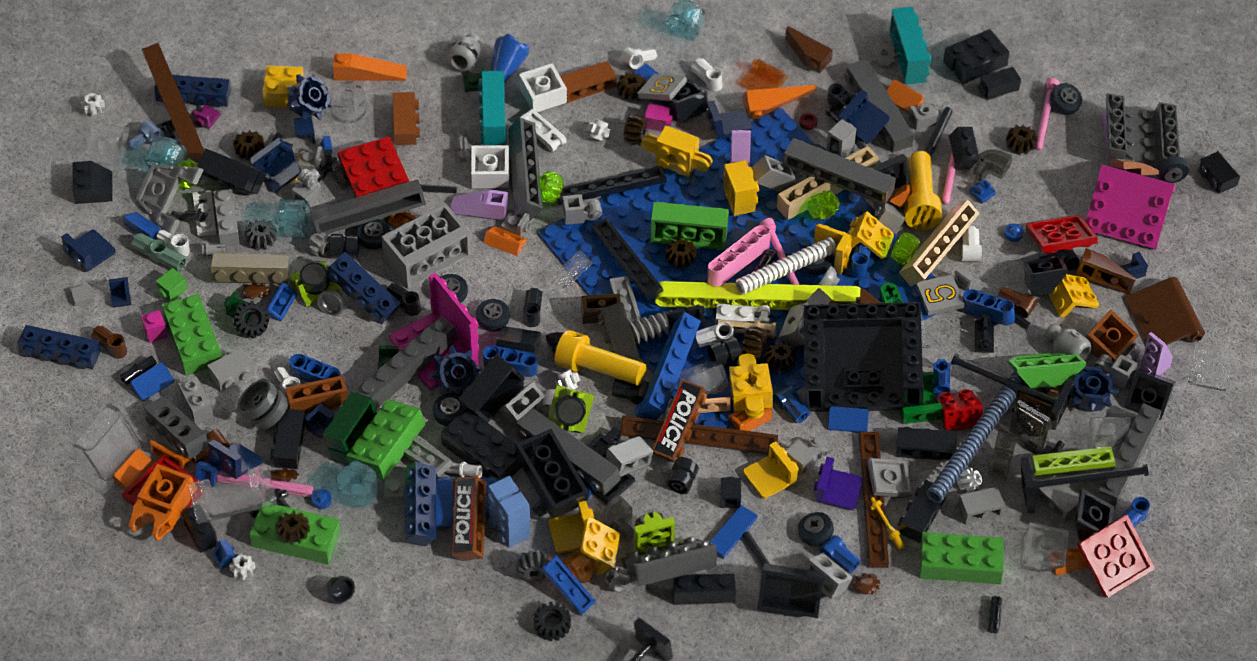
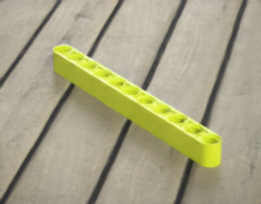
[655,281,861,310]

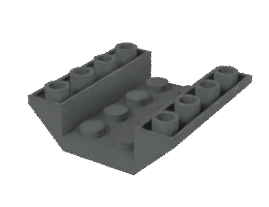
[1106,93,1180,168]
[621,536,717,587]

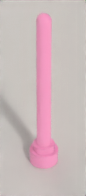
[1035,78,1060,150]
[942,131,956,204]
[759,218,800,285]

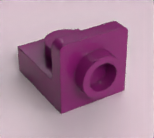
[192,105,221,130]

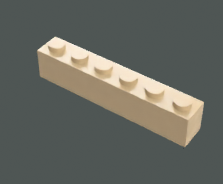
[777,146,879,220]
[899,200,980,286]

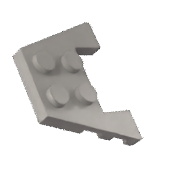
[136,165,203,235]

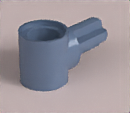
[127,120,163,150]

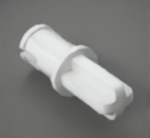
[445,462,483,478]

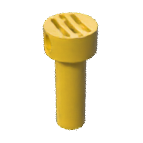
[904,151,942,231]
[555,330,647,386]

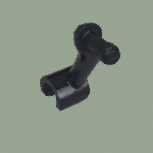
[171,208,209,223]

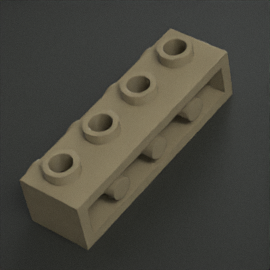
[211,253,290,284]

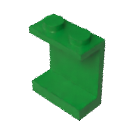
[899,372,943,424]

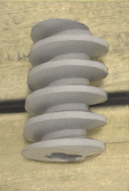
[627,312,670,344]

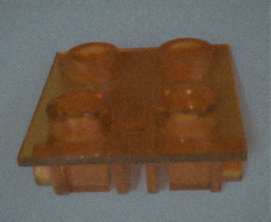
[739,58,789,90]

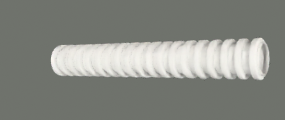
[736,237,837,295]

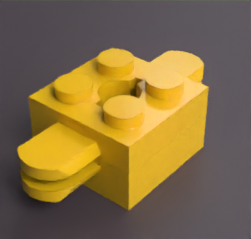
[641,126,713,177]
[729,354,773,419]

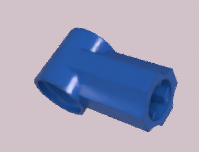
[850,242,871,278]
[933,359,951,395]
[773,385,810,423]
[1118,497,1150,528]
[819,535,861,573]

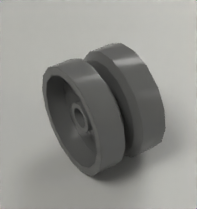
[237,379,288,430]

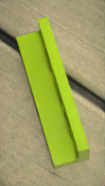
[1032,447,1115,476]

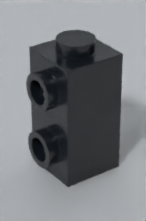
[978,66,1021,100]

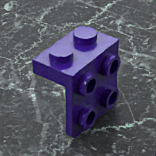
[813,456,863,510]

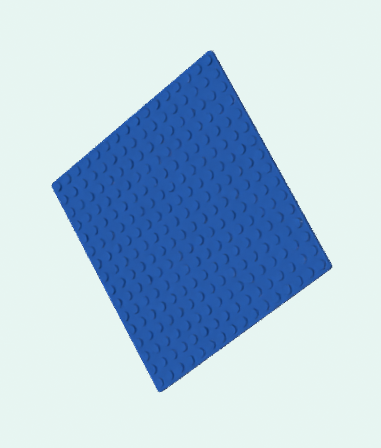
[539,108,936,428]

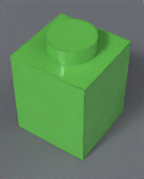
[156,268,187,302]

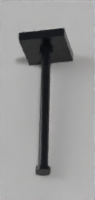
[825,106,907,189]
[951,354,1074,430]
[1020,457,1149,513]
[629,617,673,661]

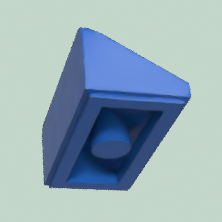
[123,212,163,240]
[265,282,298,322]
[130,362,175,402]
[828,406,869,433]

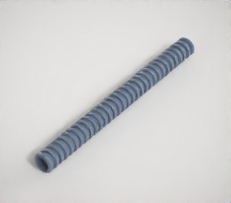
[927,371,1026,503]

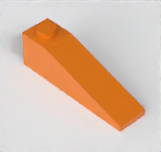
[333,53,407,81]
[742,85,816,119]

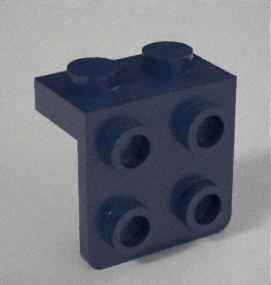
[839,89,890,144]
[705,100,752,139]
[250,137,302,193]
[61,229,116,272]
[208,440,263,479]

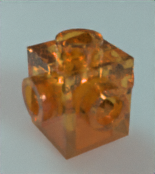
[562,550,598,583]

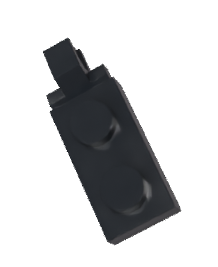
[587,426,621,458]

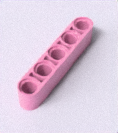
[707,225,771,286]

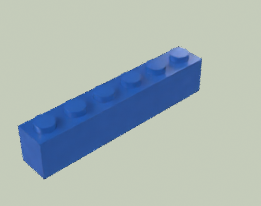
[638,312,701,420]

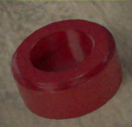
[799,113,818,130]

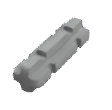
[457,130,468,162]

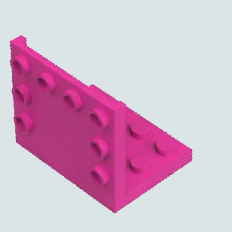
[1085,165,1176,249]
[389,273,480,391]

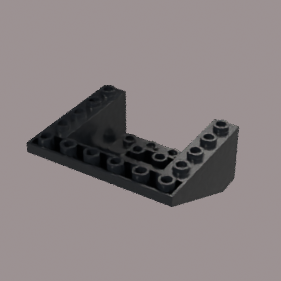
[804,302,923,412]

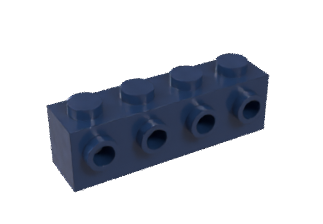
[154,75,231,107]
[326,252,400,324]
[17,325,101,369]
[404,462,436,546]

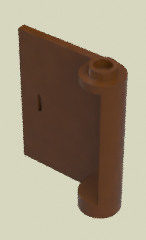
[1125,277,1205,345]

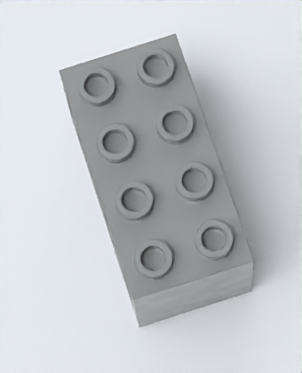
[382,203,471,288]

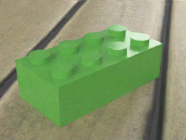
[651,202,729,250]
[162,294,222,376]
[346,399,425,481]
[250,502,341,565]
[920,532,1004,584]

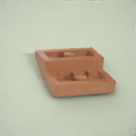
[1109,159,1159,175]

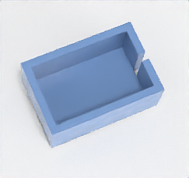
[487,476,530,548]

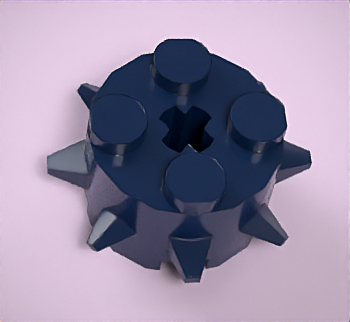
[287,74,330,120]
[430,346,482,396]
[1071,367,1119,412]

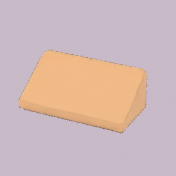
[698,397,731,413]

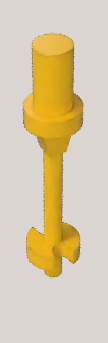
[870,498,906,551]

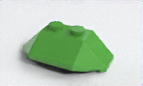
[1008,353,1086,389]

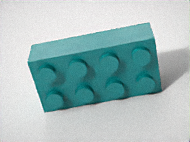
[889,6,931,85]
[479,71,506,146]

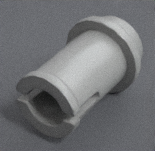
[202,242,225,257]

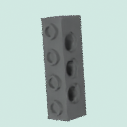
[144,396,208,459]

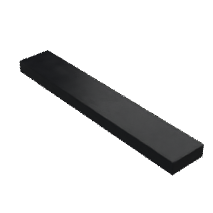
[554,166,667,206]
[591,217,664,301]

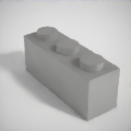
[213,189,240,248]

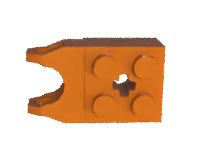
[128,464,197,541]

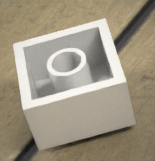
[519,63,567,112]
[471,145,509,188]

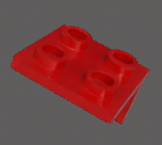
[935,389,983,431]

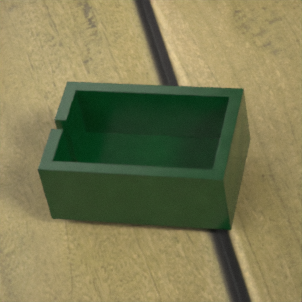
[322,392,377,466]

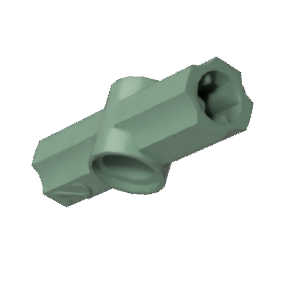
[131,233,187,272]

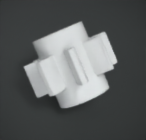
[81,93,105,116]
[587,119,611,141]
[555,369,580,389]
[957,467,982,492]
[229,554,255,580]

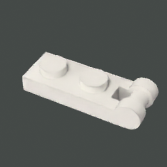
[521,109,567,152]
[192,190,217,237]
[716,304,770,324]

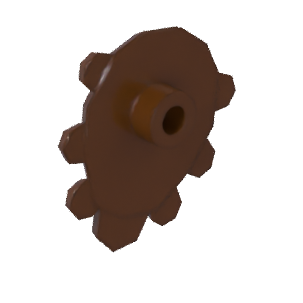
[242,283,271,299]
[269,469,299,482]
[851,573,881,595]

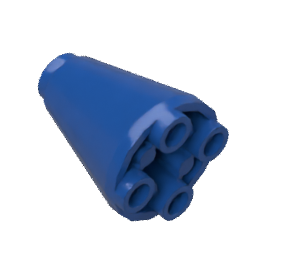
[490,34,530,84]

